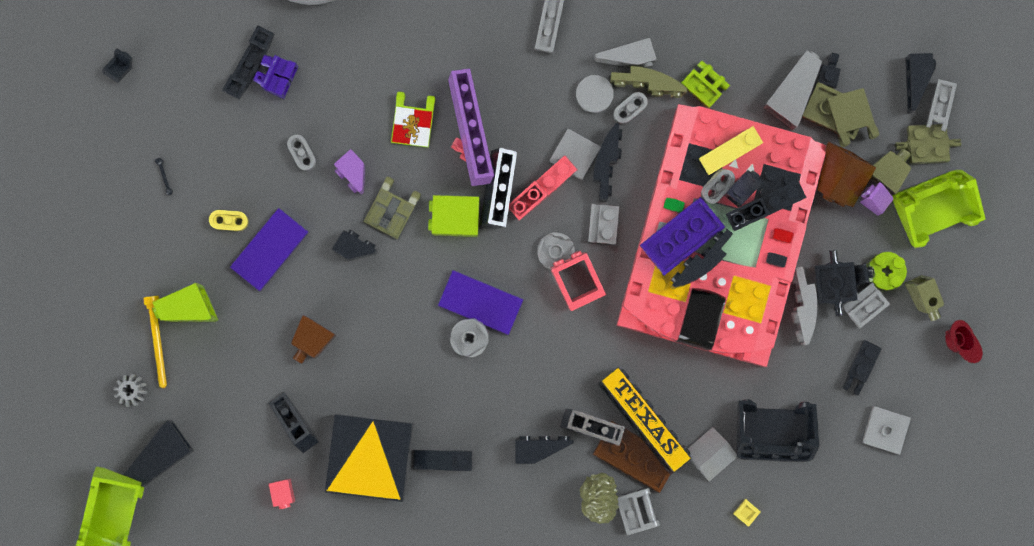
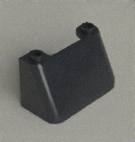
[736,399,819,462]

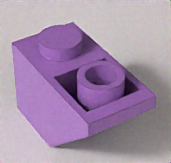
[334,149,365,195]
[860,182,894,216]

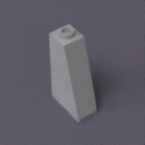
[763,51,822,130]

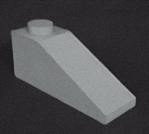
[594,38,656,68]

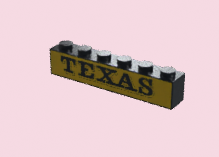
[598,367,692,475]

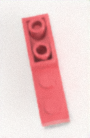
[509,155,578,220]

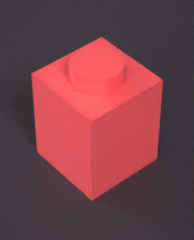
[269,479,295,509]

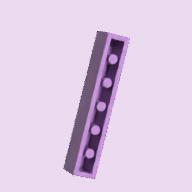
[448,69,494,186]

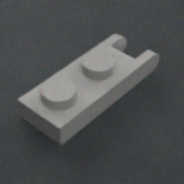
[926,79,957,131]

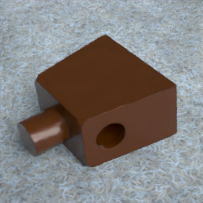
[291,315,336,364]

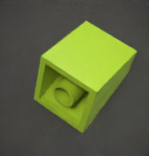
[152,283,218,322]

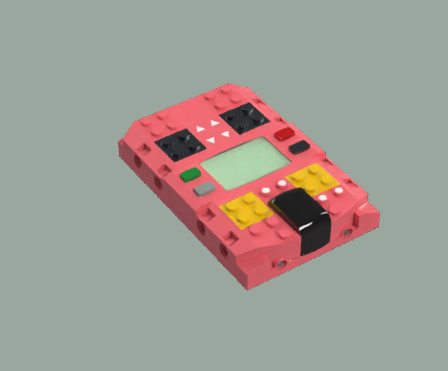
[616,104,826,367]

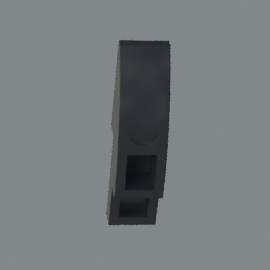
[593,123,622,202]
[726,180,807,231]
[670,229,733,289]

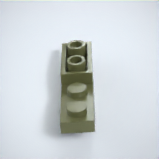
[610,66,687,98]

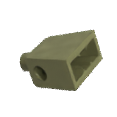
[870,148,911,196]
[905,275,944,321]

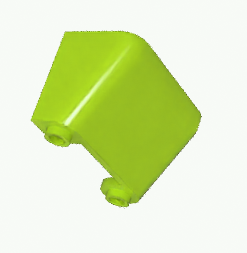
[892,170,986,248]
[76,466,144,546]

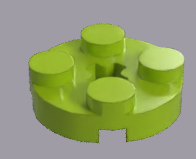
[869,252,907,290]

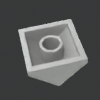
[688,427,737,482]

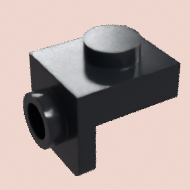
[102,48,132,83]
[855,263,875,285]

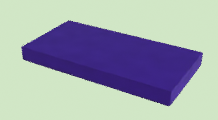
[639,197,725,276]
[230,208,309,291]
[438,270,523,335]

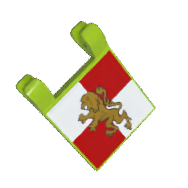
[391,92,435,148]

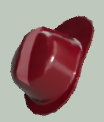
[945,320,983,364]

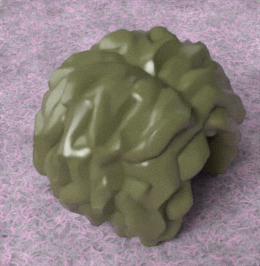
[580,473,619,524]

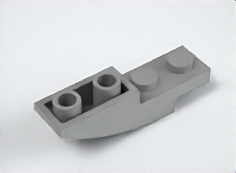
[791,266,817,345]

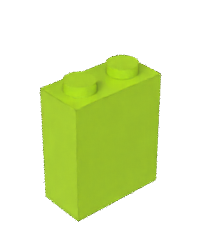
[428,195,479,237]

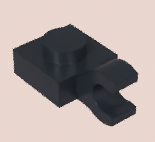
[818,52,841,88]

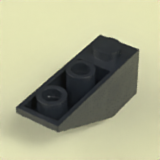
[724,170,763,208]
[515,436,574,464]

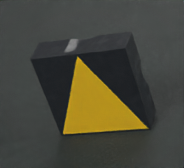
[325,414,414,502]

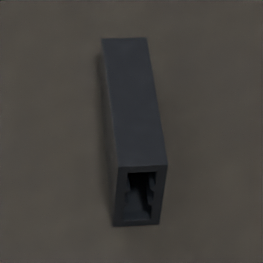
[124,420,194,487]

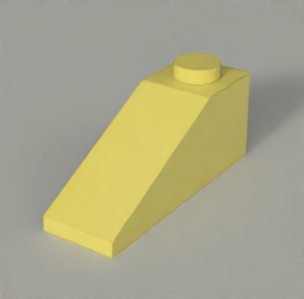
[699,126,763,175]

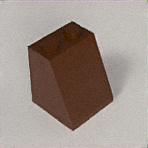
[817,141,877,207]

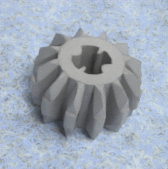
[113,374,148,407]

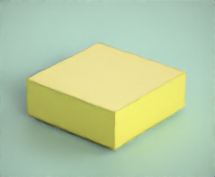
[733,499,761,527]

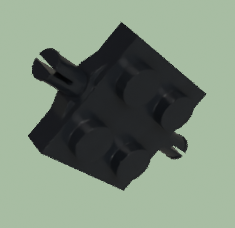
[815,250,858,316]

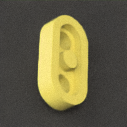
[209,210,249,231]

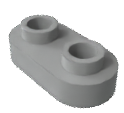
[614,92,647,125]
[287,135,316,171]
[701,169,735,204]

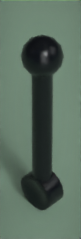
[155,158,173,195]

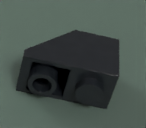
[332,230,378,261]

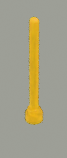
[143,296,167,388]

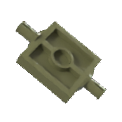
[895,124,961,165]

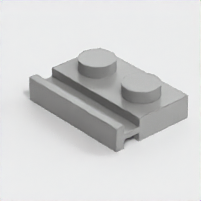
[588,204,619,245]
[843,283,890,328]

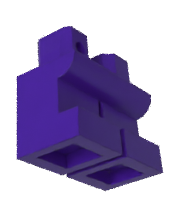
[253,55,298,99]

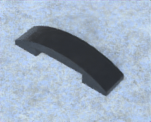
[222,25,275,99]

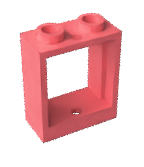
[550,251,606,311]

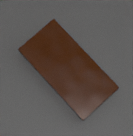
[593,421,670,493]

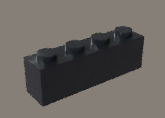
[480,148,517,229]

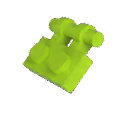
[681,61,730,109]

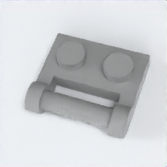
[617,488,660,535]

